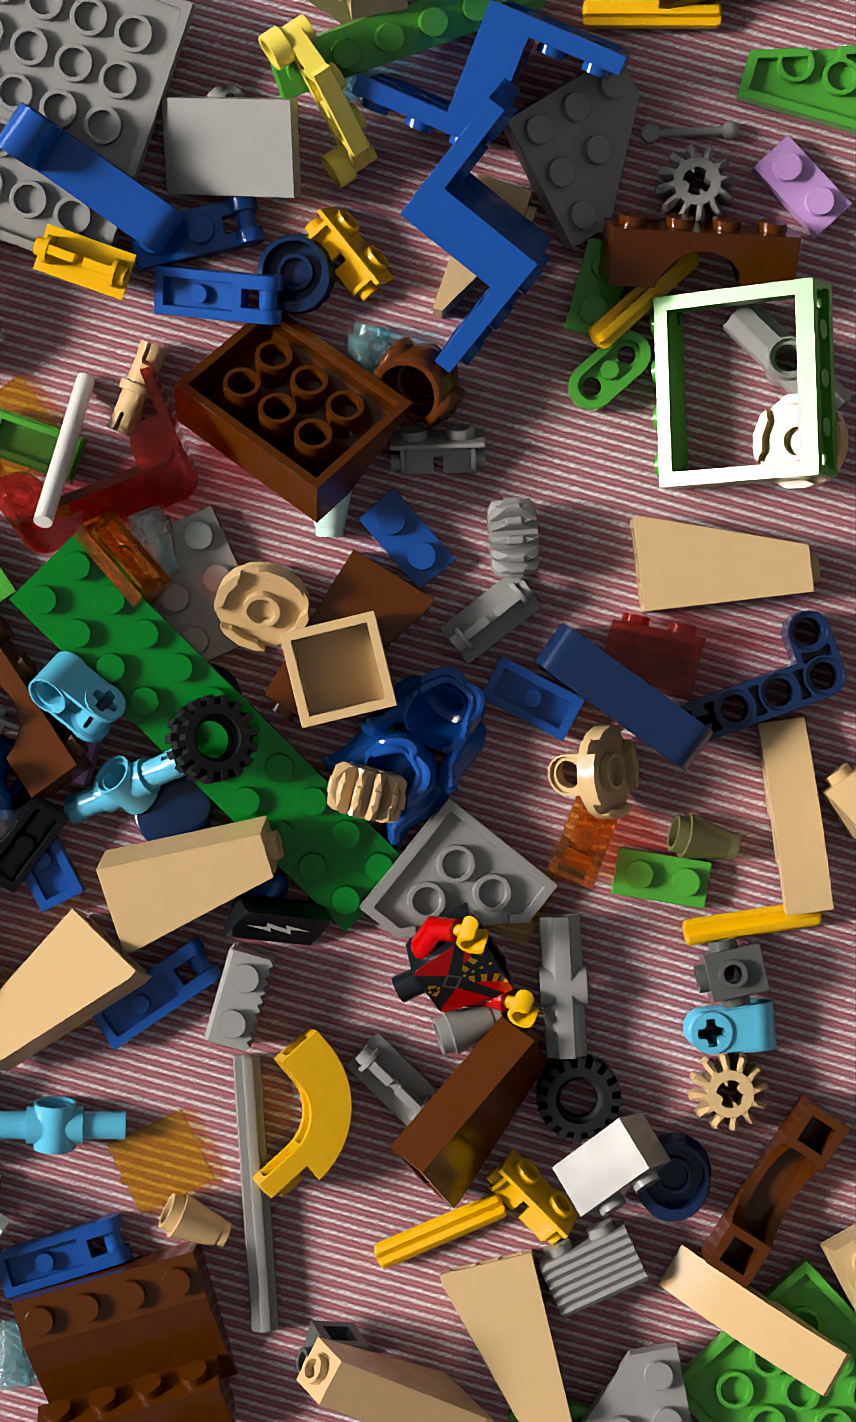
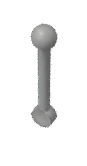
[641,121,740,144]

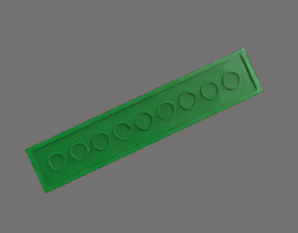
[9,532,401,932]

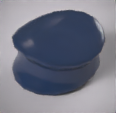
[257,233,335,314]
[133,775,212,841]
[638,1132,711,1221]

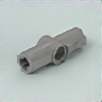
[723,303,853,412]
[538,913,588,1059]

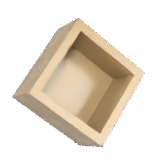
[279,611,398,728]

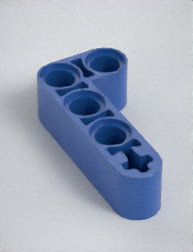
[0,102,185,255]

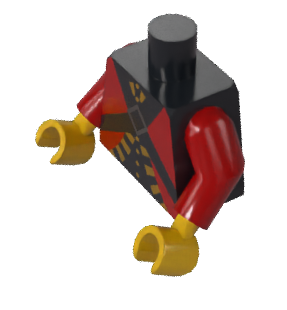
[392,902,539,1028]

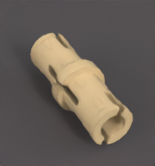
[106,339,170,438]

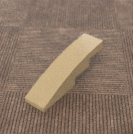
[757,716,834,916]
[658,1244,851,1397]

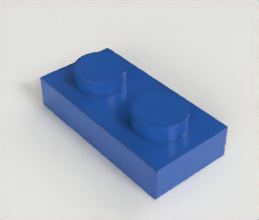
[358,488,455,590]
[483,656,585,741]

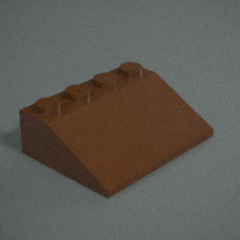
[174,311,413,523]
[11,1242,238,1403]

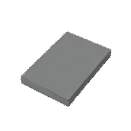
[162,96,301,198]

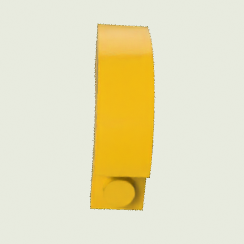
[251,1027,352,1199]

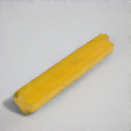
[582,0,722,29]
[588,253,699,350]
[682,904,822,945]
[374,1193,507,1269]

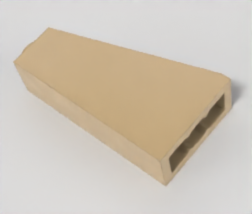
[630,516,820,613]
[96,815,283,954]
[0,909,152,1071]
[440,1249,572,1422]
[296,1337,494,1422]

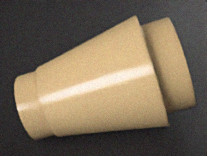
[158,1193,232,1249]

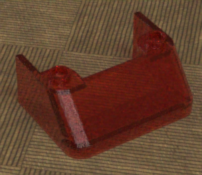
[0,359,198,554]

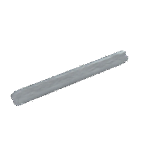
[233,1053,279,1333]

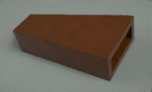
[264,549,434,722]
[390,1016,549,1208]

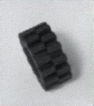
[165,694,259,784]
[536,1054,622,1143]

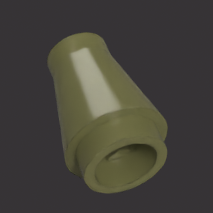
[667,812,741,861]

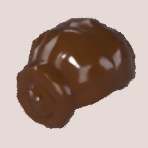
[373,336,466,428]

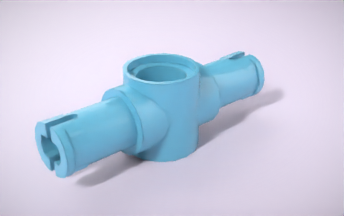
[64,749,188,824]
[0,1096,126,1154]

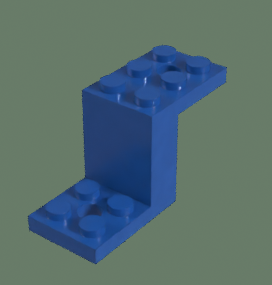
[351,0,633,146]
[400,78,552,373]

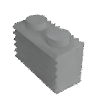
[204,943,278,1051]
[538,1218,649,1319]

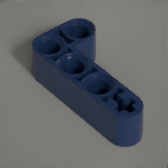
[678,610,846,742]
[533,623,714,771]

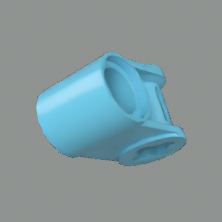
[28,651,126,743]
[683,999,777,1054]

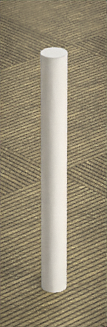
[33,373,95,528]

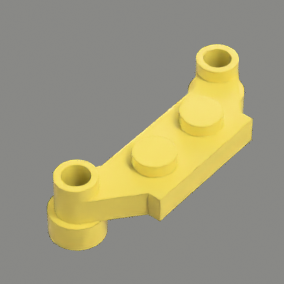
[258,14,378,189]

